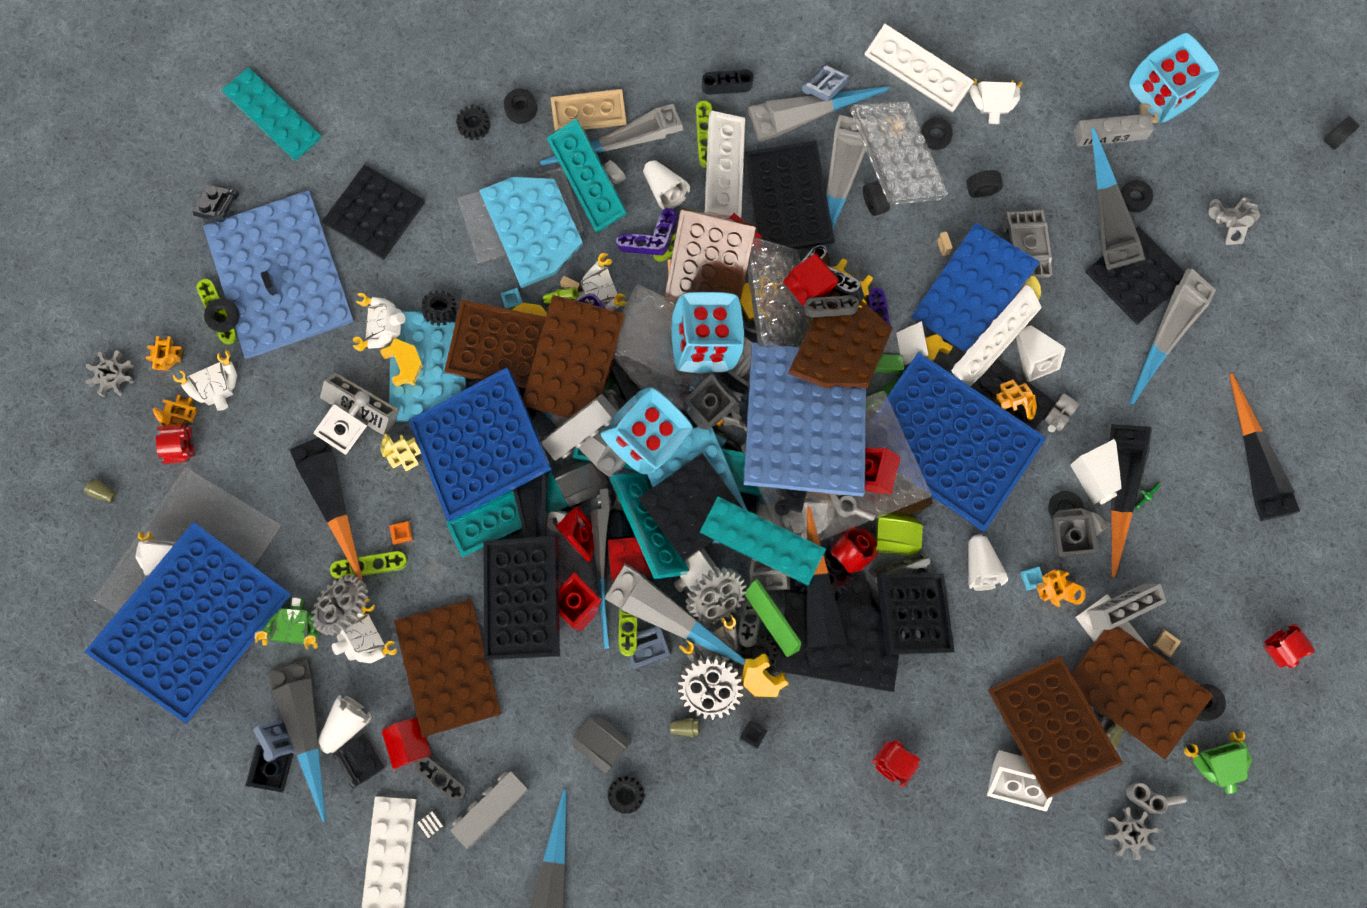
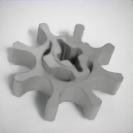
[86,350,134,397]
[1105,807,1158,860]

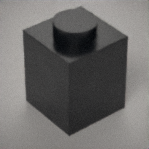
[606,511,634,540]

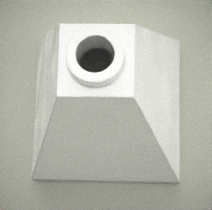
[1016,325,1066,382]

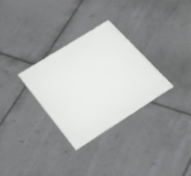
[896,321,928,365]

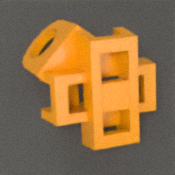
[146,336,183,371]
[996,380,1037,420]
[152,395,197,426]
[1036,569,1086,607]

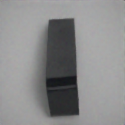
[801,245,864,302]

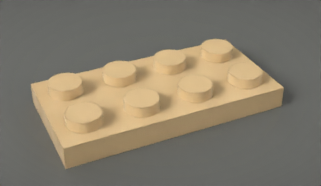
[551,89,627,132]

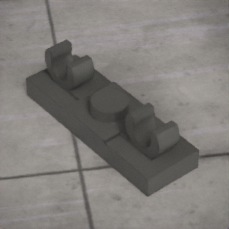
[869,552,931,587]

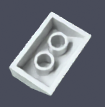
[987,750,1053,811]

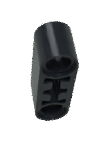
[702,69,754,95]

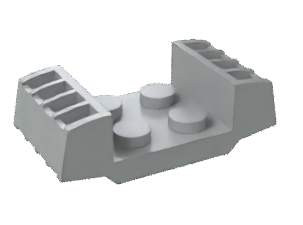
[1004,210,1052,279]

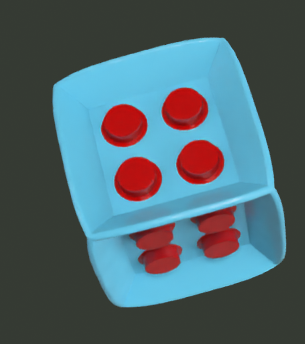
[1129,33,1219,123]
[671,292,744,373]
[601,387,693,474]

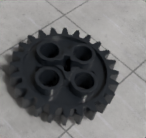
[792,542,854,599]

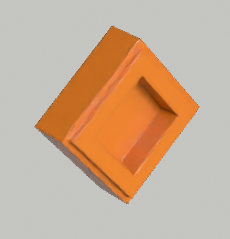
[389,521,413,545]

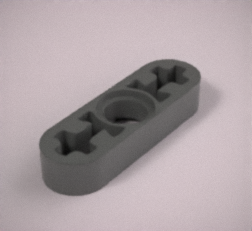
[804,295,859,317]
[738,598,761,647]
[415,757,466,801]

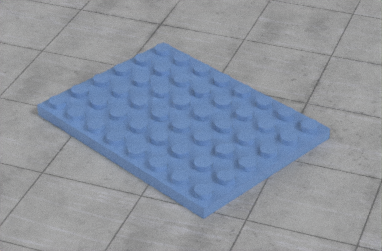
[203,190,354,359]
[743,343,866,497]

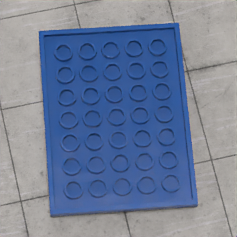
[865,352,1046,532]
[84,522,291,724]

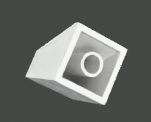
[1070,439,1121,505]

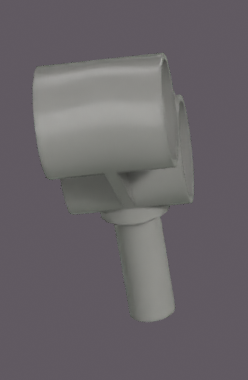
[1044,393,1080,432]
[829,493,876,521]
[1126,783,1187,814]

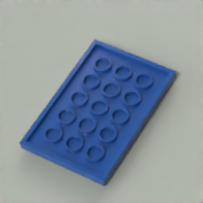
[911,223,1040,353]

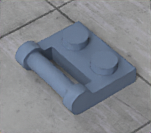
[802,65,849,102]
[622,624,670,669]
[253,719,296,761]

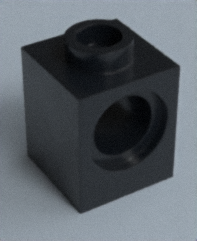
[739,721,767,750]

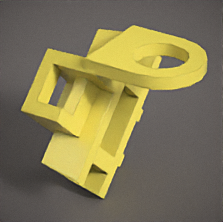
[381,434,421,471]

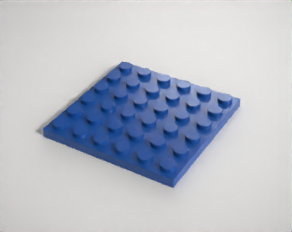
[408,368,552,522]

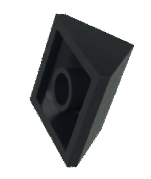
[245,744,294,793]

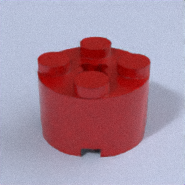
[156,424,195,464]
[831,526,879,573]
[1263,624,1315,668]
[871,740,920,787]

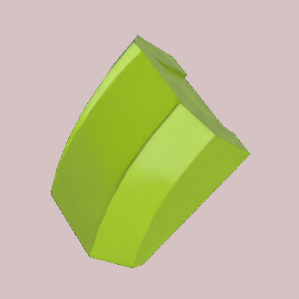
[876,511,923,556]

